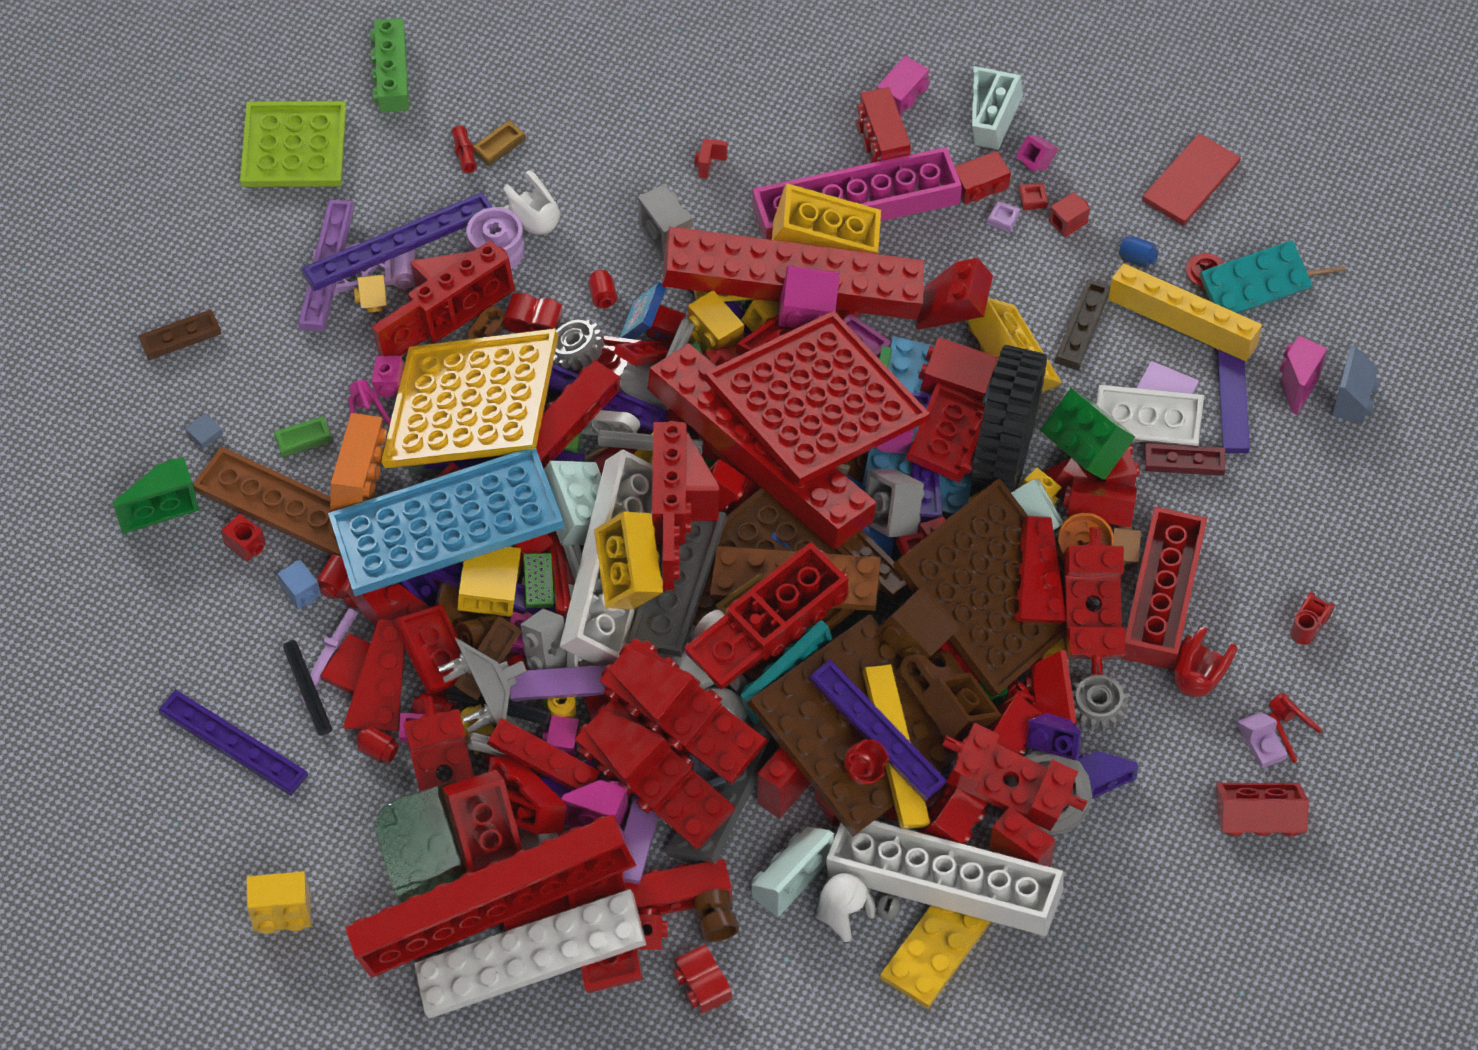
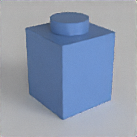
[277,560,321,609]

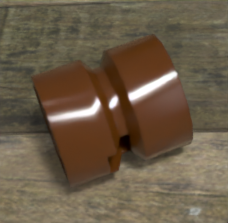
[455,614,498,650]
[693,889,739,942]

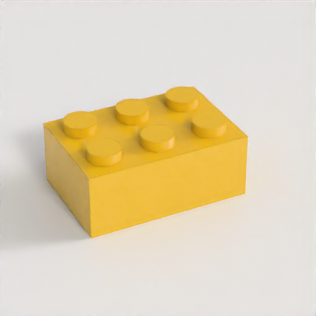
[594,512,663,609]

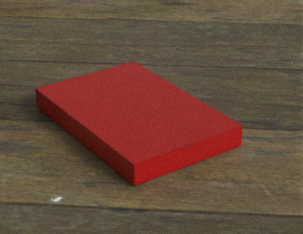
[393,604,461,694]

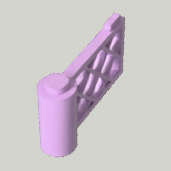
[313,243,415,296]

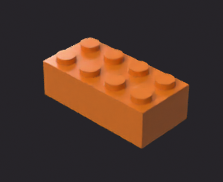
[330,413,387,523]

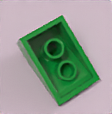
[113,457,200,534]

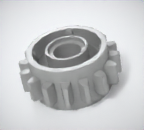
[554,320,605,371]
[1072,673,1129,732]

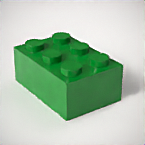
[1040,388,1135,480]

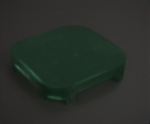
[375,781,468,903]

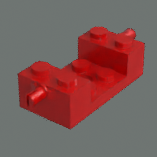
[1064,527,1125,675]
[404,696,474,846]
[942,723,1087,831]

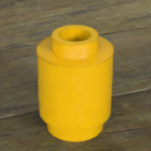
[547,697,576,720]

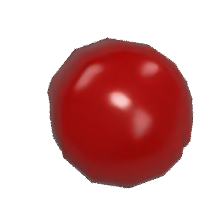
[844,739,889,785]

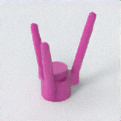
[347,380,391,427]

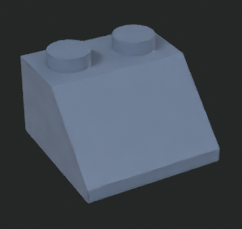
[1332,345,1380,424]

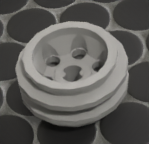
[1007,751,1092,836]

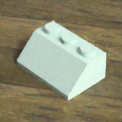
[751,827,834,917]

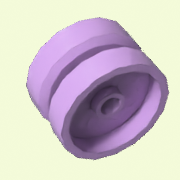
[466,207,525,269]

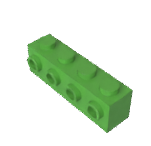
[370,18,409,113]

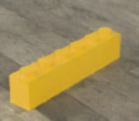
[1108,263,1262,362]

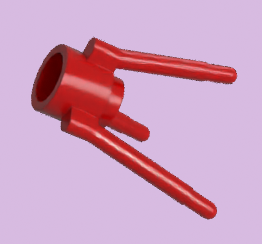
[1268,693,1322,763]

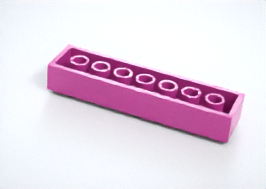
[752,147,962,240]

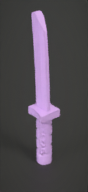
[302,608,358,705]

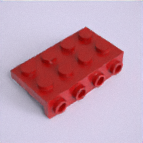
[905,382,986,483]

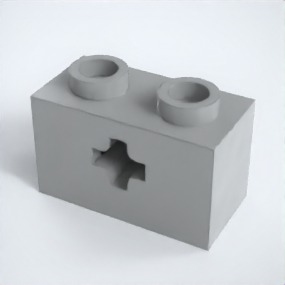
[520,609,567,670]

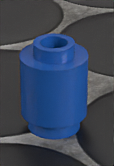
[1119,236,1159,268]

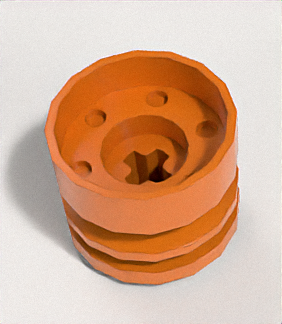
[1055,513,1114,562]

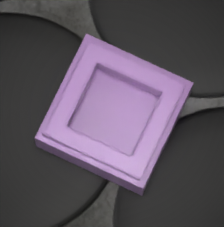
[987,201,1020,233]

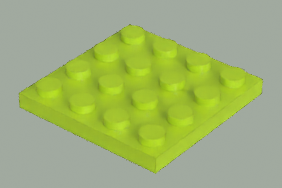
[240,101,347,187]

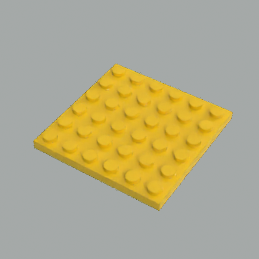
[381,329,558,469]

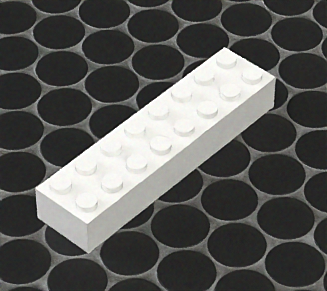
[559,450,653,666]
[826,821,1063,936]

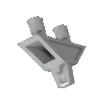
[438,638,527,734]

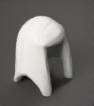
[500,170,560,235]
[815,873,875,942]

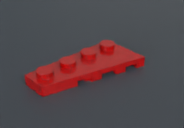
[1015,516,1066,624]
[343,619,405,732]

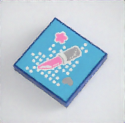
[619,282,666,339]

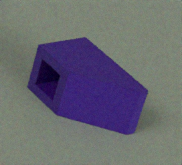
[1027,713,1082,761]

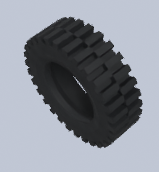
[971,345,1047,492]

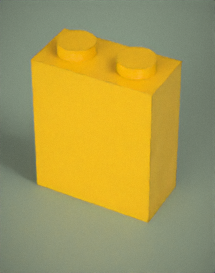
[457,546,521,617]

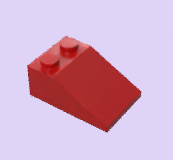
[916,257,993,330]

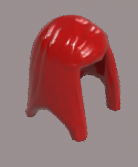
[1174,627,1238,698]

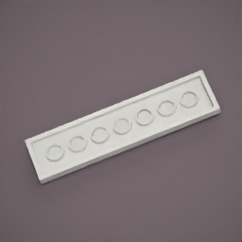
[414,889,646,1019]

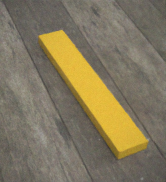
[862,665,930,829]

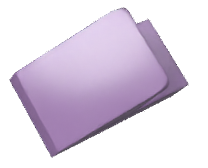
[1236,712,1288,769]

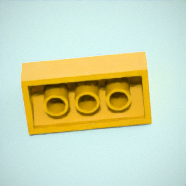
[772,183,881,254]
[966,297,1062,392]

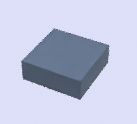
[185,413,223,449]

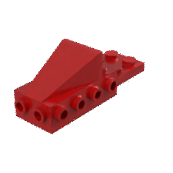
[371,240,515,356]
[652,421,719,590]
[684,542,849,690]
[599,637,767,786]
[574,700,736,850]

